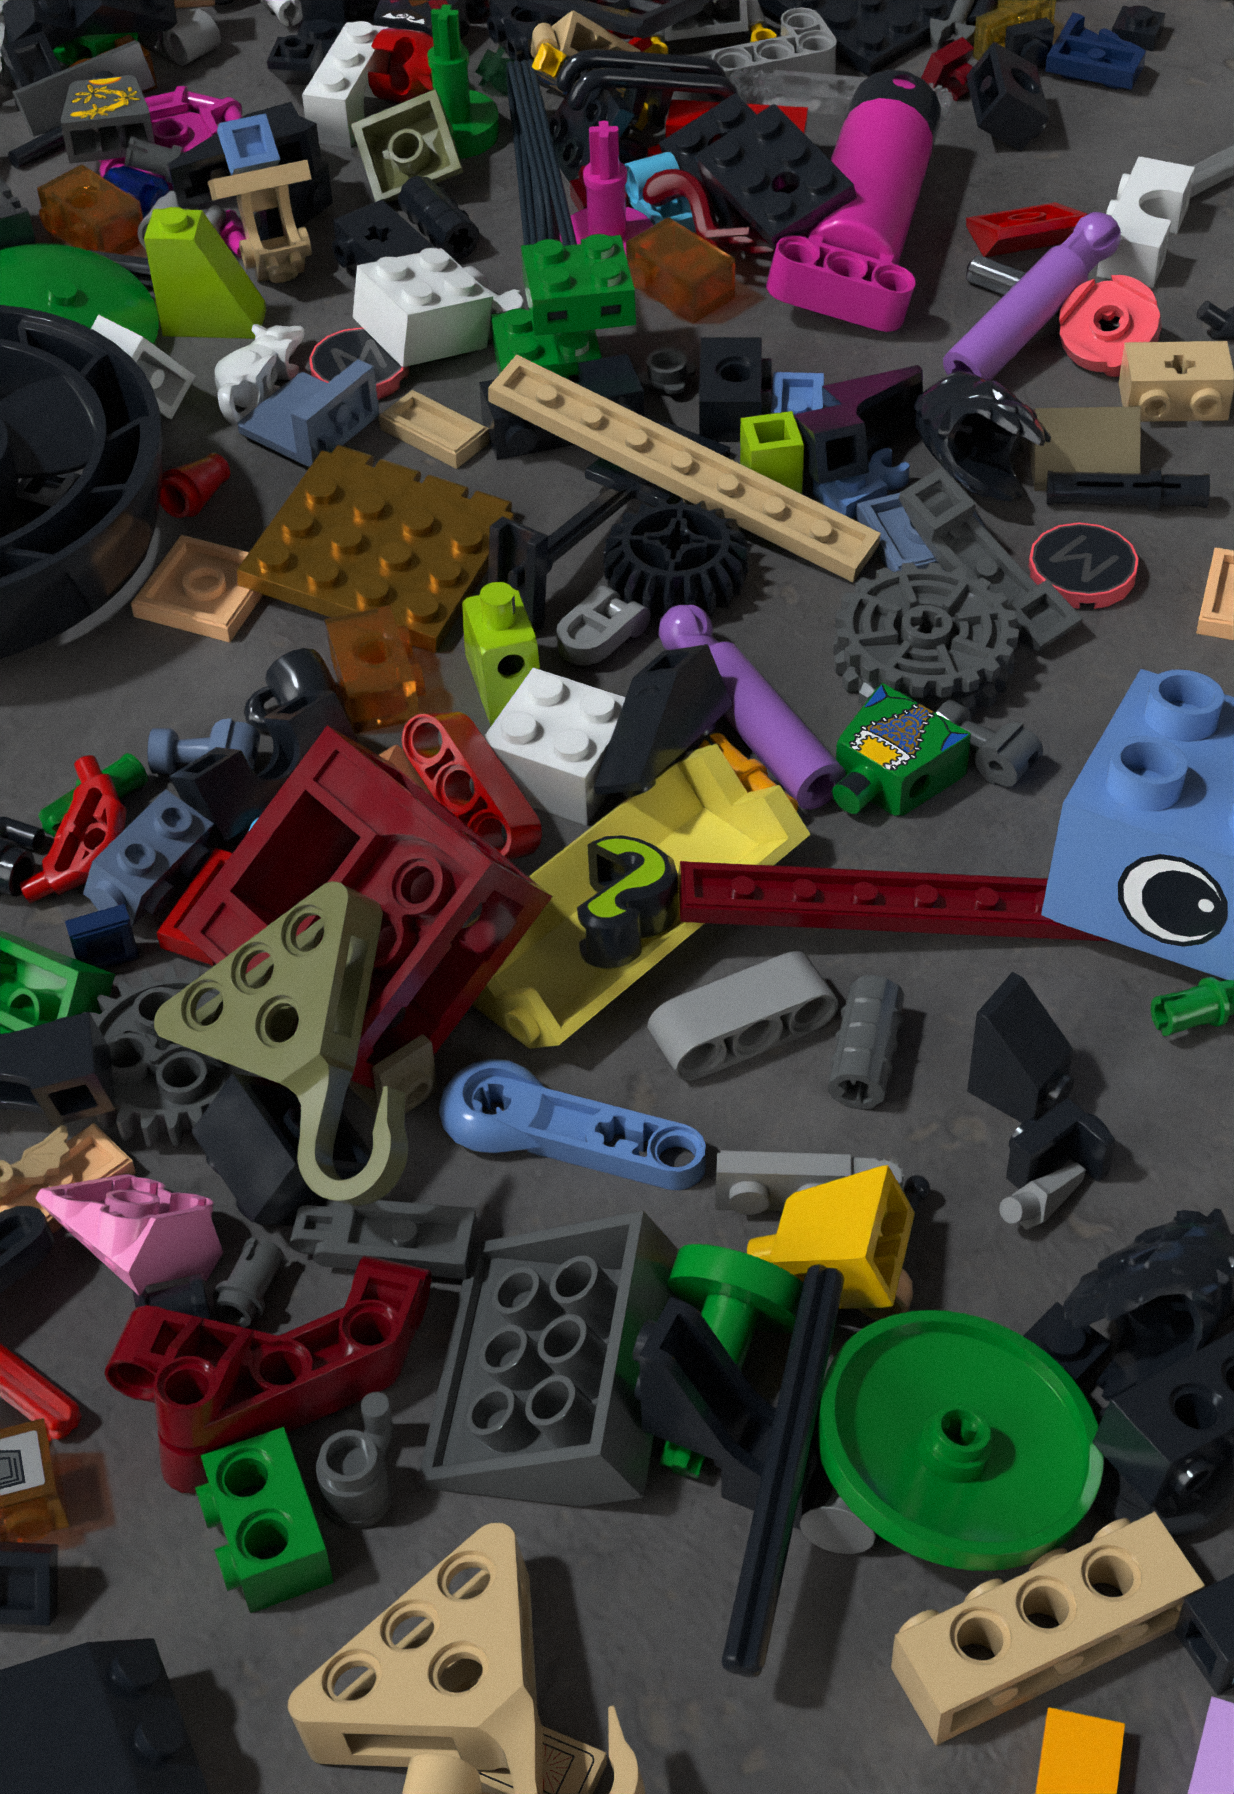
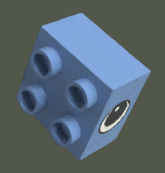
[1041,669,1234,980]

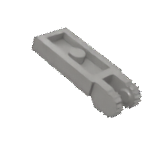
[715,1150,905,1215]

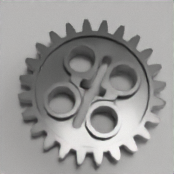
[83,965,263,1146]

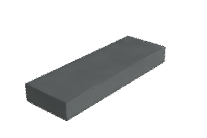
[13,40,155,137]

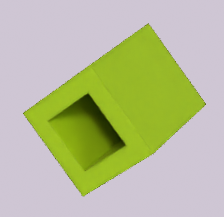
[740,411,804,494]

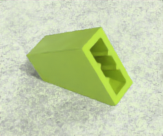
[144,207,266,339]

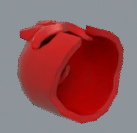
[367,28,434,104]

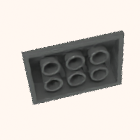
[417,1210,679,1506]

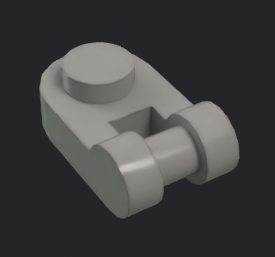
[556,585,651,666]

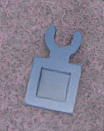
[813,448,910,519]

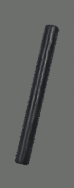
[721,1264,845,1678]

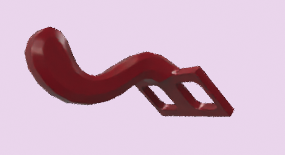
[643,169,775,256]

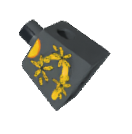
[61,71,155,164]

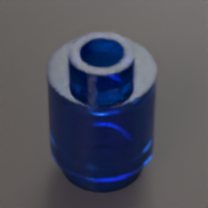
[100,166,170,221]

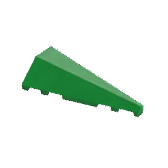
[0,930,115,1034]

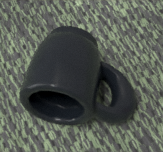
[244,648,340,732]

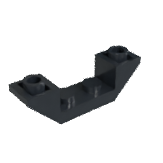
[267,0,350,85]

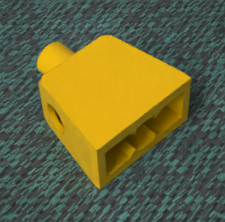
[747,1165,915,1309]

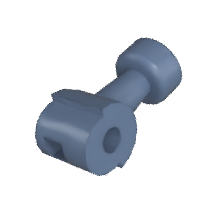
[147,718,260,774]

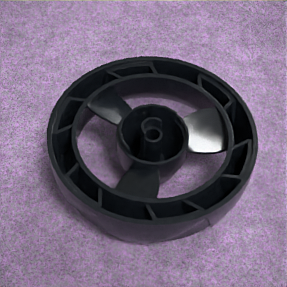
[0,305,163,659]

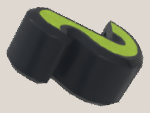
[577,835,679,969]

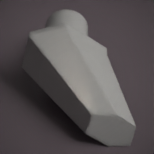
[999,1162,1086,1230]

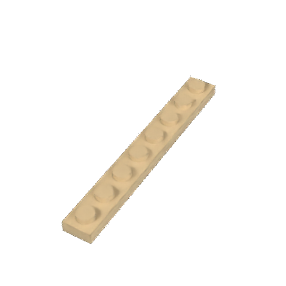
[488,354,881,582]

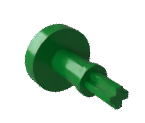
[427,4,500,159]
[658,1244,804,1479]

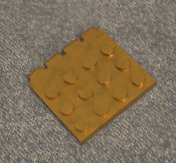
[237,445,514,653]

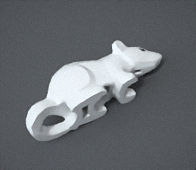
[215,324,304,425]

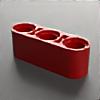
[402,711,542,860]

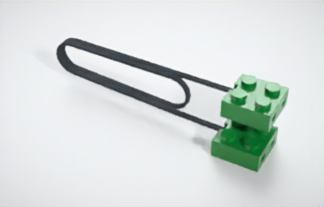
[491,59,636,385]

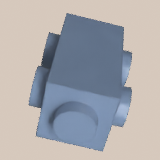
[83,789,214,928]

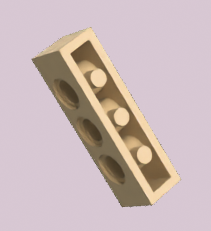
[891,1512,1205,1746]

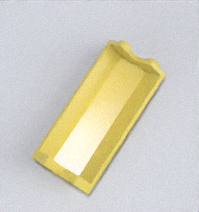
[464,743,811,1049]

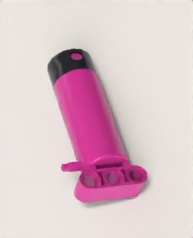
[766,70,941,332]

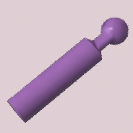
[943,212,1121,380]
[658,605,846,810]

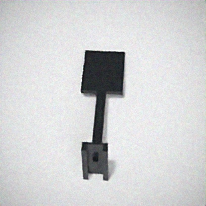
[488,416,730,634]

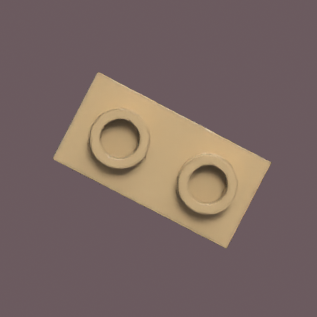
[1119,341,1234,422]

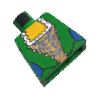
[832,683,971,816]

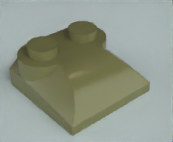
[351,89,464,203]

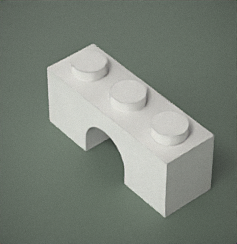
[302,21,391,148]
[1097,156,1195,288]

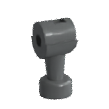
[936,699,1043,787]

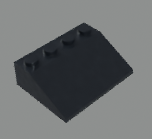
[0,1638,209,1794]

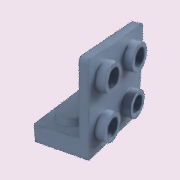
[237,359,379,467]

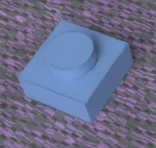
[217,114,280,175]

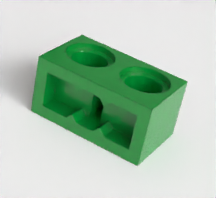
[195,1427,334,1613]

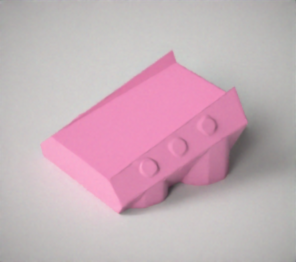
[35,1174,223,1296]

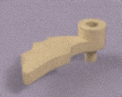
[0,1125,70,1200]

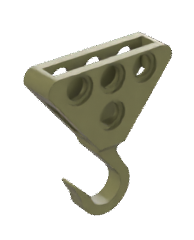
[154,881,408,1206]

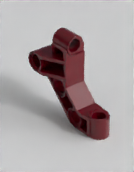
[104,1255,432,1494]

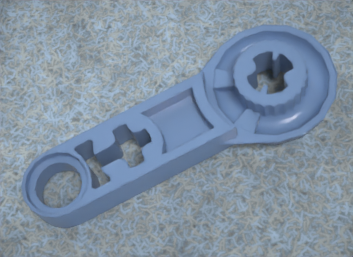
[439,1059,706,1190]

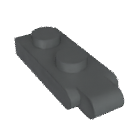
[289,1199,477,1279]

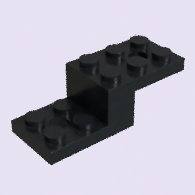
[659,93,857,250]

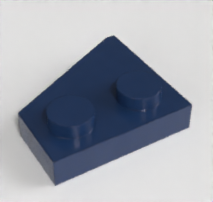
[1045,12,1146,89]

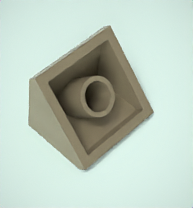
[1027,406,1141,491]

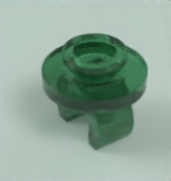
[475,46,515,95]

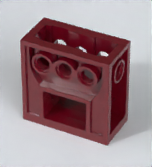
[178,725,553,1089]

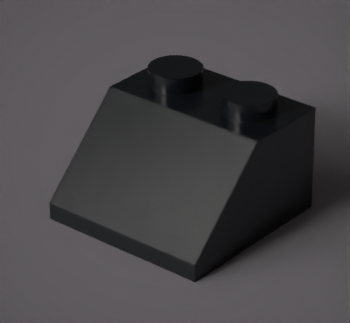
[191,1073,372,1226]

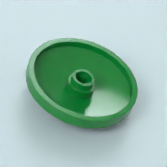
[0,243,159,346]
[814,1310,1104,1571]

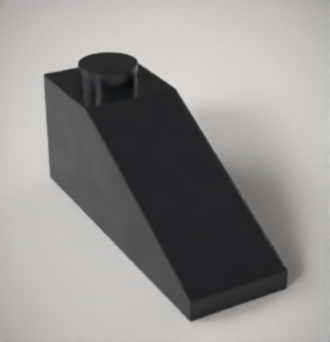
[167,102,315,209]

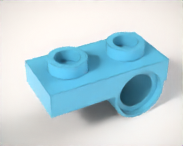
[624,152,696,242]

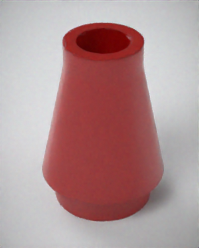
[160,453,230,518]

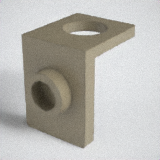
[348,1034,438,1115]

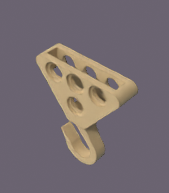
[288,1523,645,1794]

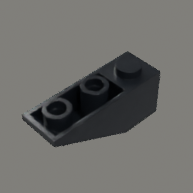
[594,644,733,797]

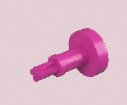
[560,121,655,277]

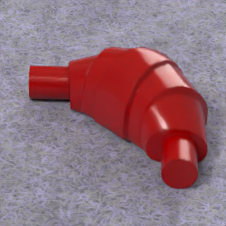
[19,755,127,904]

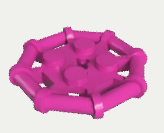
[98,86,243,196]

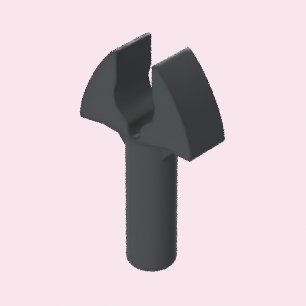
[930,0,977,52]

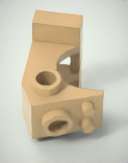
[208,160,312,283]

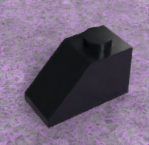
[967,972,1074,1123]

